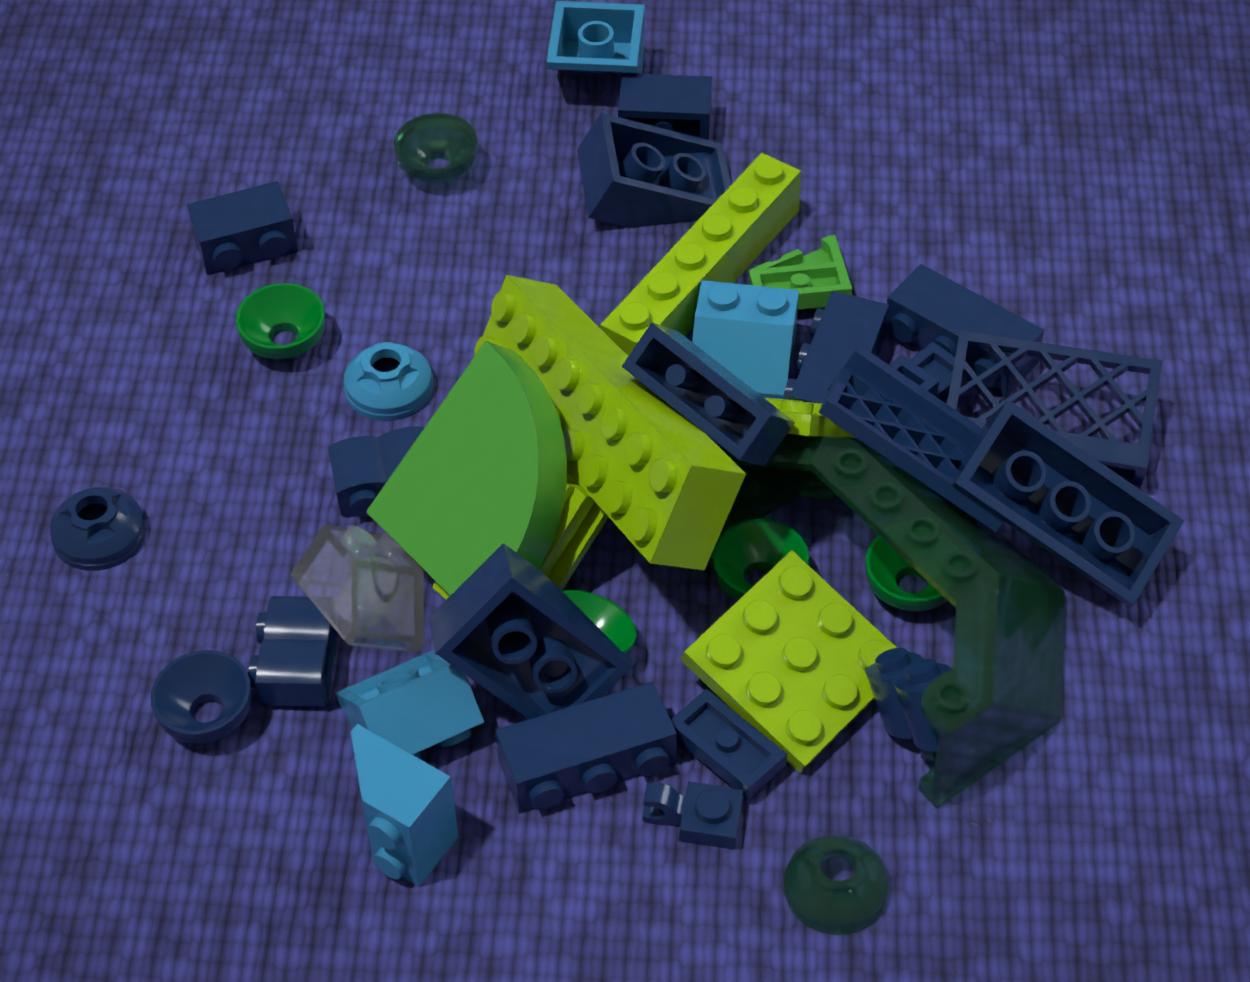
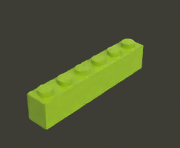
[600,153,801,356]

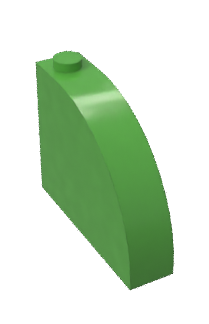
[366,341,567,596]

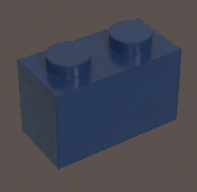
[618,73,712,140]
[187,181,298,275]

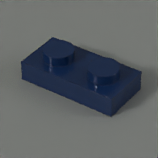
[670,689,787,800]

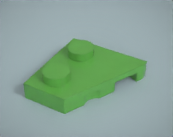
[749,235,852,310]

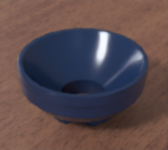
[50,487,146,571]
[151,650,252,743]

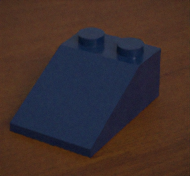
[577,113,731,228]
[429,543,633,719]

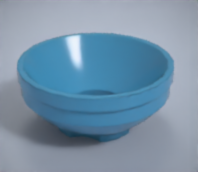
[344,342,434,421]

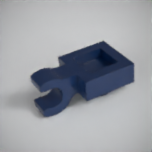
[642,781,744,850]

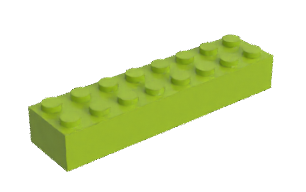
[474,275,746,570]

